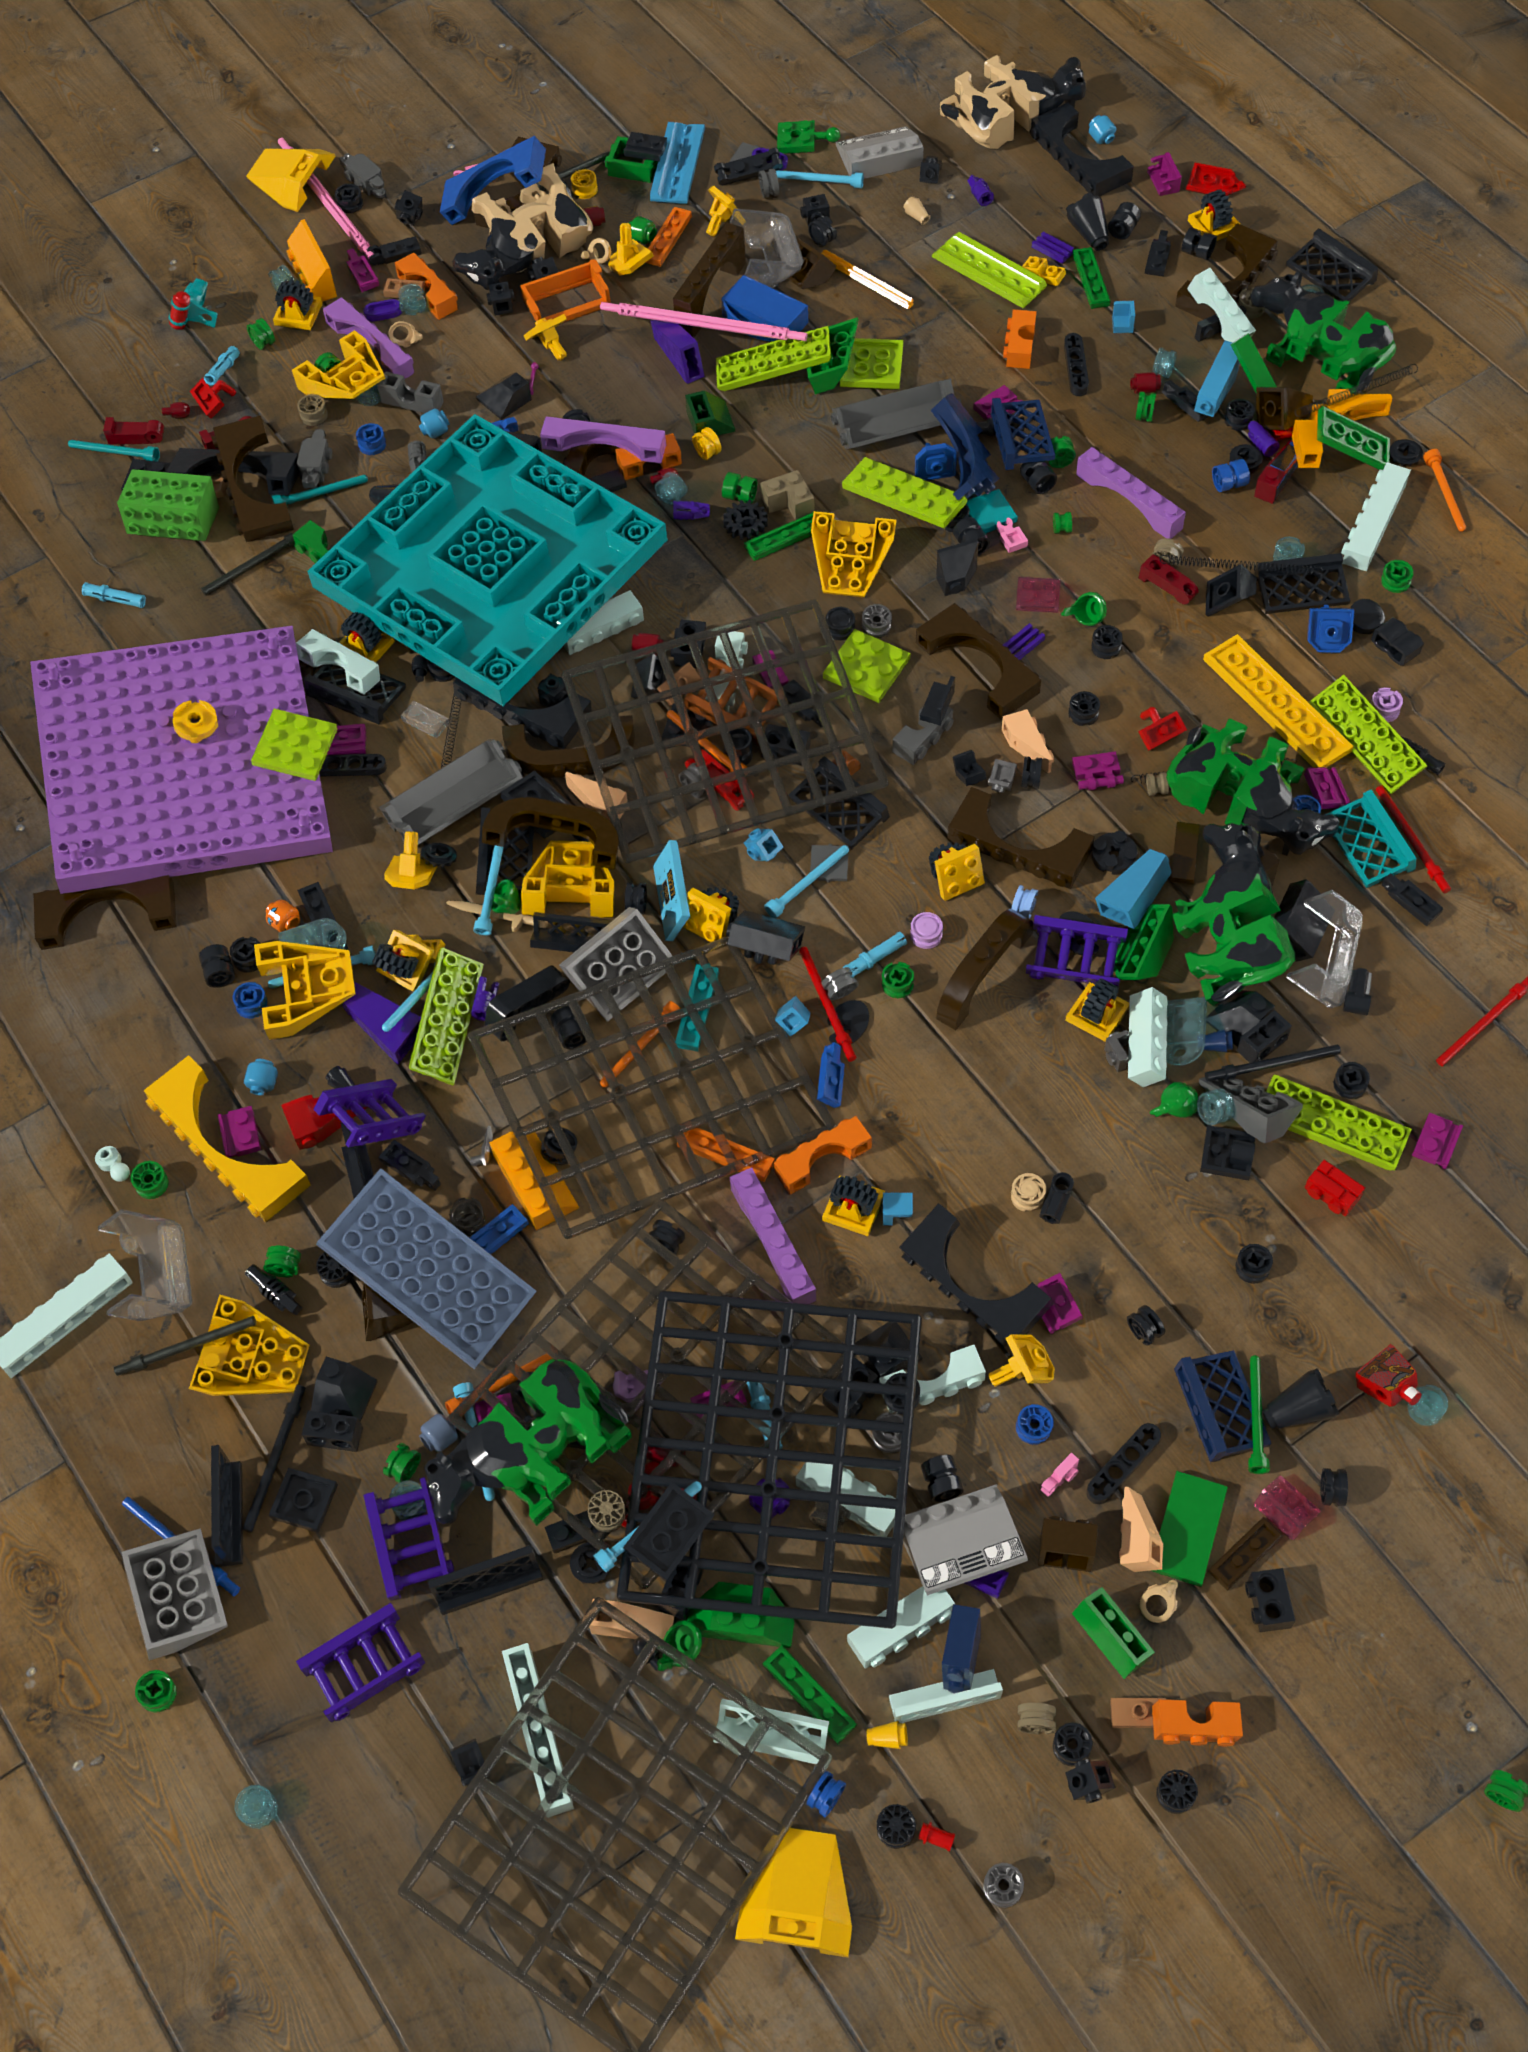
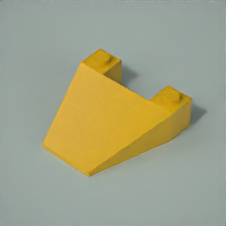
[292,330,385,399]
[521,841,614,918]
[254,941,356,1040]

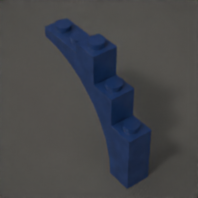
[931,393,1000,500]

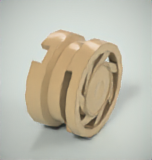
[1011,1173,1046,1212]

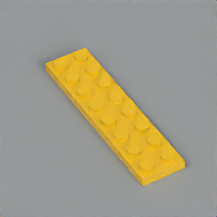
[1203,634,1354,768]

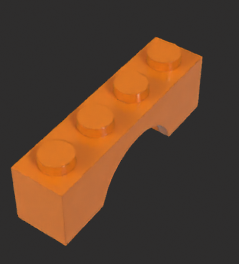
[395,253,458,320]
[774,1116,872,1195]

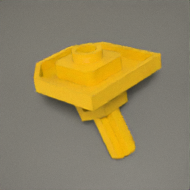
[706,186,746,237]
[608,223,654,276]
[523,314,567,360]
[384,831,438,889]
[988,1334,1055,1387]

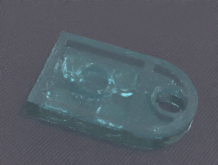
[278,918,346,949]
[1166,997,1207,1065]

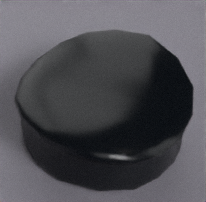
[1351,599,1385,634]

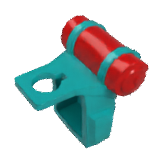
[168,278,218,330]

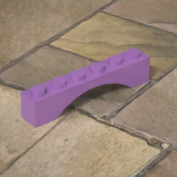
[323,297,414,379]
[540,417,666,463]
[1076,447,1186,539]
[730,1167,816,1304]

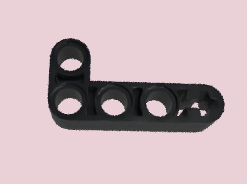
[485,965,570,1042]

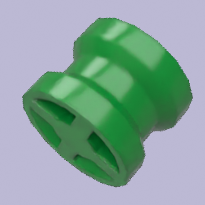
[1053,512,1072,534]

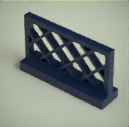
[991,398,1055,470]
[1174,1350,1272,1463]

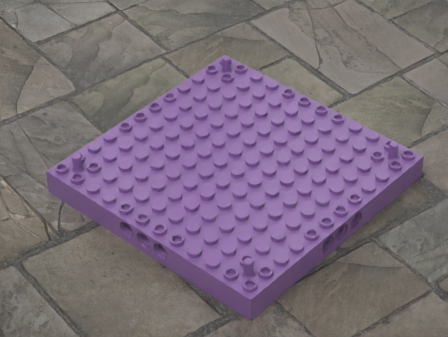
[30,626,333,894]

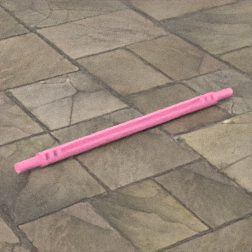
[278,138,374,259]
[600,302,808,341]

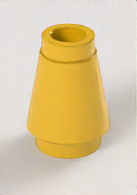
[867,1721,908,1749]

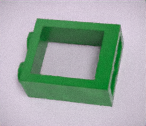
[605,136,658,183]

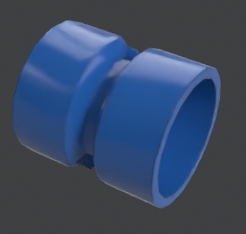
[1212,459,1250,492]

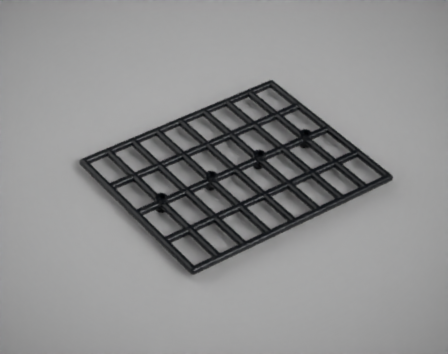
[617,1291,922,1629]

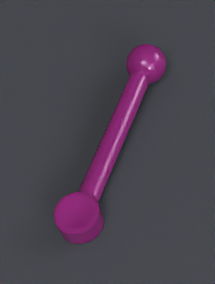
[529,362,539,396]

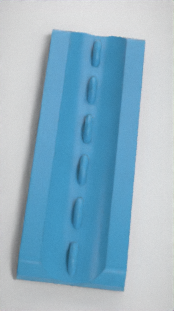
[650,122,705,204]

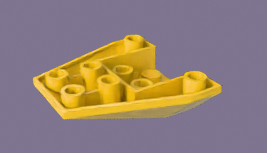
[246,148,336,212]
[811,511,897,598]
[189,1295,310,1396]
[735,1826,852,1957]

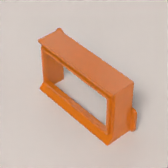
[520,259,611,322]

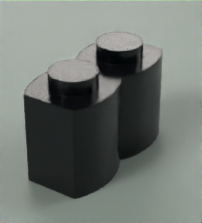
[1371,617,1424,666]

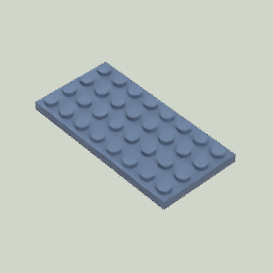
[316,1168,537,1369]

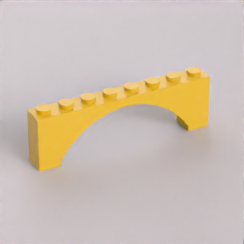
[144,1055,311,1222]

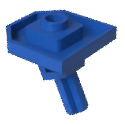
[915,443,957,481]
[1307,605,1354,653]

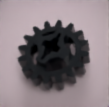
[723,500,768,540]

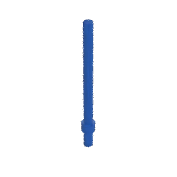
[122,1497,240,1596]

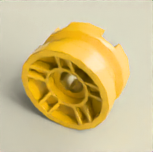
[570,169,598,199]
[692,427,722,460]

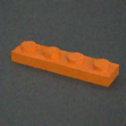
[645,206,692,267]
[677,1124,775,1182]

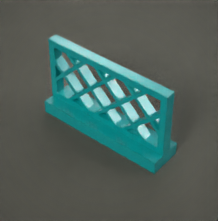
[1325,789,1417,888]

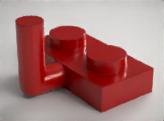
[190,378,236,419]
[1138,707,1187,751]

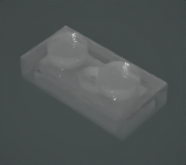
[401,701,449,738]

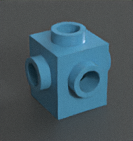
[744,828,784,862]

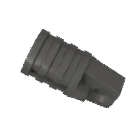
[408,441,427,472]

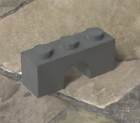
[377,372,444,413]
[892,707,954,765]

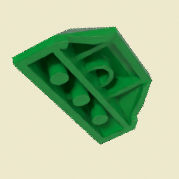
[1114,904,1174,980]
[687,1581,795,1648]

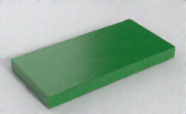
[1317,406,1390,470]
[1152,1471,1228,1587]

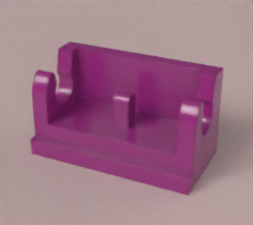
[1147,152,1182,196]

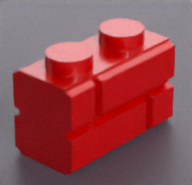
[1305,1159,1366,1217]

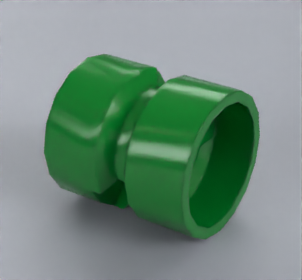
[722,472,758,504]

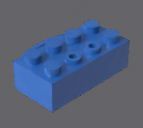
[721,275,808,341]

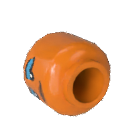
[266,900,300,933]

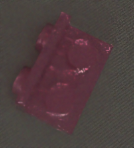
[1016,577,1061,613]
[1254,1475,1321,1540]

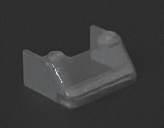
[730,208,803,288]
[1286,890,1363,1008]
[98,1209,192,1321]

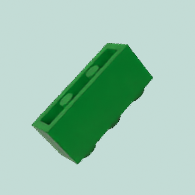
[1072,1587,1155,1679]

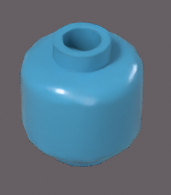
[1088,115,1116,144]
[419,408,450,439]
[244,1059,278,1096]

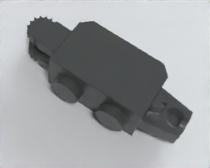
[339,153,386,199]
[296,429,332,488]

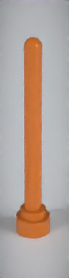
[1423,449,1466,532]
[667,710,750,781]
[600,1001,683,1088]
[445,1351,557,1420]

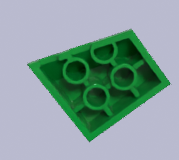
[807,317,859,394]

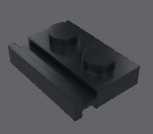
[624,132,668,162]

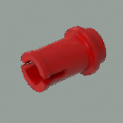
[1272,425,1294,441]
[918,1822,955,1852]

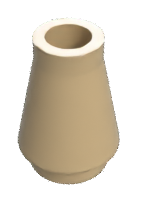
[904,196,930,225]

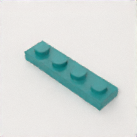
[675,964,719,1052]

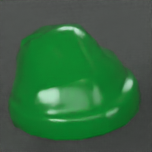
[1061,592,1107,626]
[491,879,522,914]
[1149,1082,1200,1118]
[657,1620,702,1671]

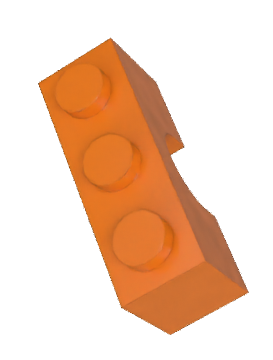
[1003,310,1037,369]
[615,433,682,480]
[1152,1699,1243,1747]

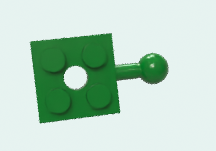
[777,120,840,154]

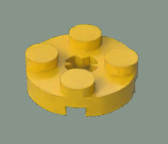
[172,700,218,743]

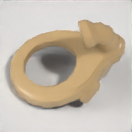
[581,238,611,264]
[389,321,423,348]
[1140,1580,1178,1623]

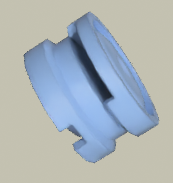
[1011,885,1038,919]

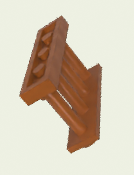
[684,657,786,747]

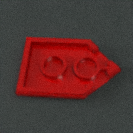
[1186,163,1246,196]

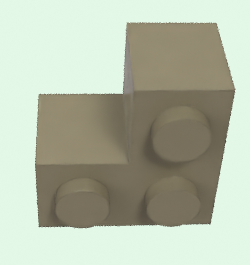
[760,470,815,520]

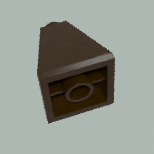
[1256,387,1315,430]
[362,1283,414,1341]

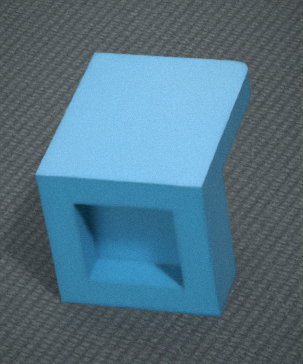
[1112,301,1135,333]
[775,996,811,1037]
[883,1193,913,1225]

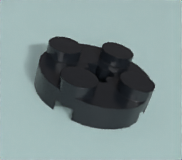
[1092,831,1138,875]

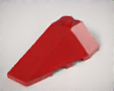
[281,1081,376,1150]

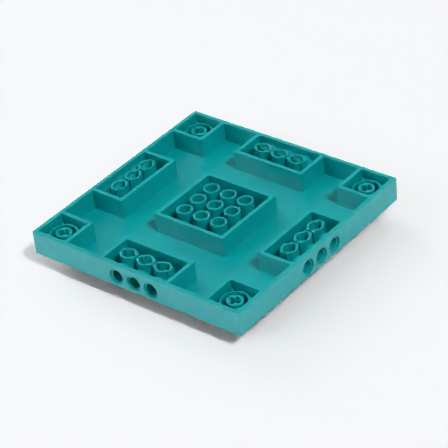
[307,414,668,706]

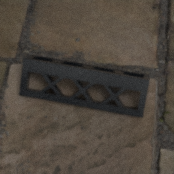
[530,912,612,952]

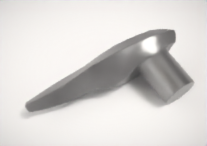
[470,1125,493,1167]

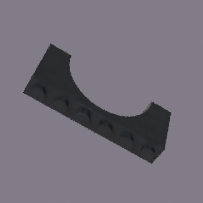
[1030,103,1134,196]
[166,448,299,495]
[453,678,592,749]
[899,1203,1054,1347]

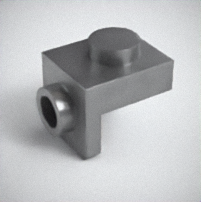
[987,759,1017,793]
[1104,1030,1129,1072]

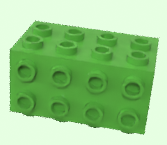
[117,469,219,541]

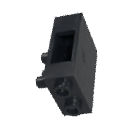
[1274,879,1336,962]
[726,910,805,965]

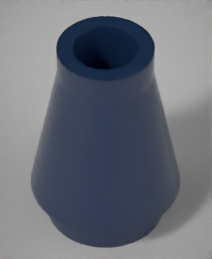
[1198,1029,1233,1052]

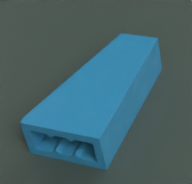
[1194,340,1240,417]
[1095,849,1172,929]

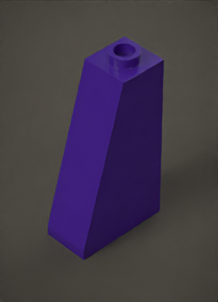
[651,320,705,384]
[342,982,421,1064]

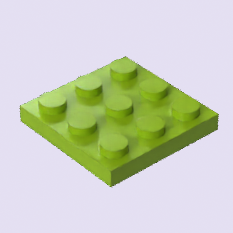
[840,338,903,389]
[823,629,911,703]
[251,708,337,781]

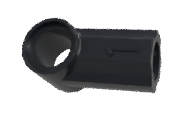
[1343,968,1372,1016]
[1039,1172,1074,1224]

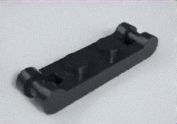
[714,148,783,185]

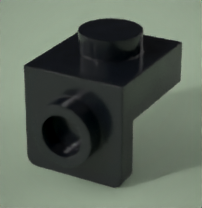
[919,156,942,184]
[953,750,987,786]
[450,1738,489,1787]

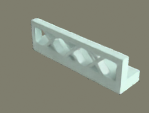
[889,1669,1003,1723]
[713,1699,829,1765]

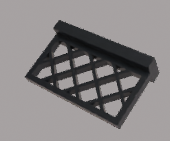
[1286,228,1378,301]
[1254,553,1350,614]
[304,664,406,725]
[788,756,890,850]
[476,807,534,895]
[341,1123,374,1199]
[211,1445,243,1567]
[428,1545,543,1615]

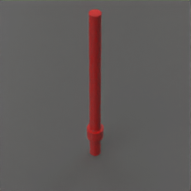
[1375,785,1451,894]
[799,947,857,1062]
[1436,976,1528,1066]

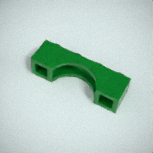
[293,520,329,563]

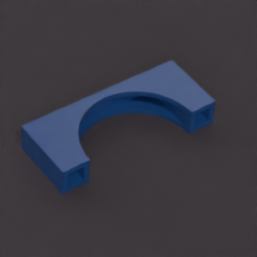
[440,136,546,225]

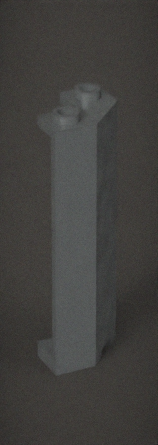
[831,379,962,449]
[379,739,523,844]

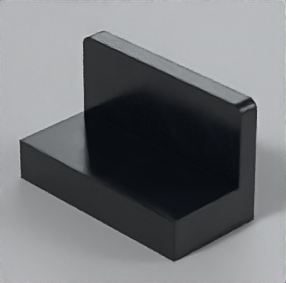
[631,654,669,701]
[920,676,955,726]

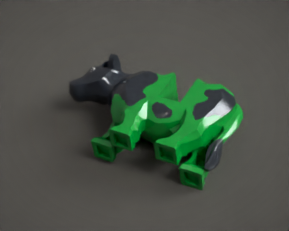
[1251,271,1397,394]
[1166,718,1339,856]
[1173,823,1295,1006]
[424,1359,632,1526]

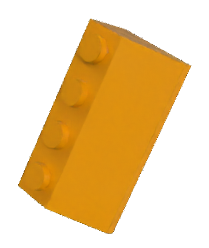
[286,219,337,302]
[489,1131,579,1231]

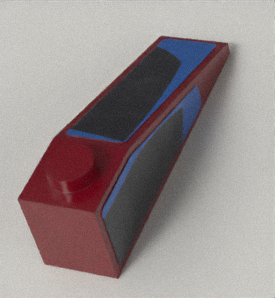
[1254,440,1298,504]

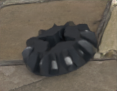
[1390,439,1423,467]
[1229,444,1263,472]
[421,843,457,868]
[570,1542,611,1584]

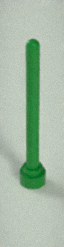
[1248,1355,1270,1474]

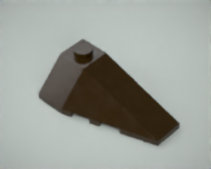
[771,228,837,289]

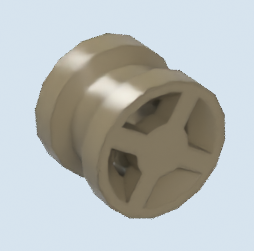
[1146,772,1169,796]

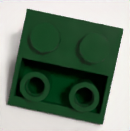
[685,390,736,436]

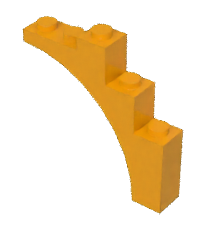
[1292,389,1392,468]

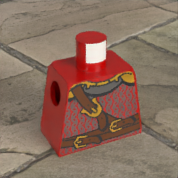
[1356,1344,1422,1407]

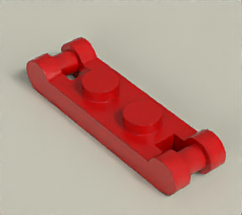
[685,749,755,811]

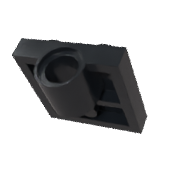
[1200,1125,1255,1181]

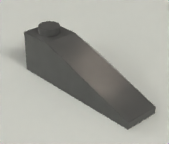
[1199,1077,1303,1143]

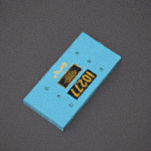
[653,840,690,941]

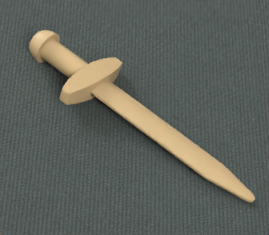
[446,901,548,932]

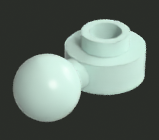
[95,1146,130,1182]

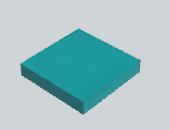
[966,489,1018,534]

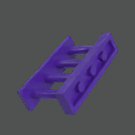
[1026,915,1128,987]
[313,1079,426,1148]
[363,1477,455,1601]
[296,1603,425,1722]

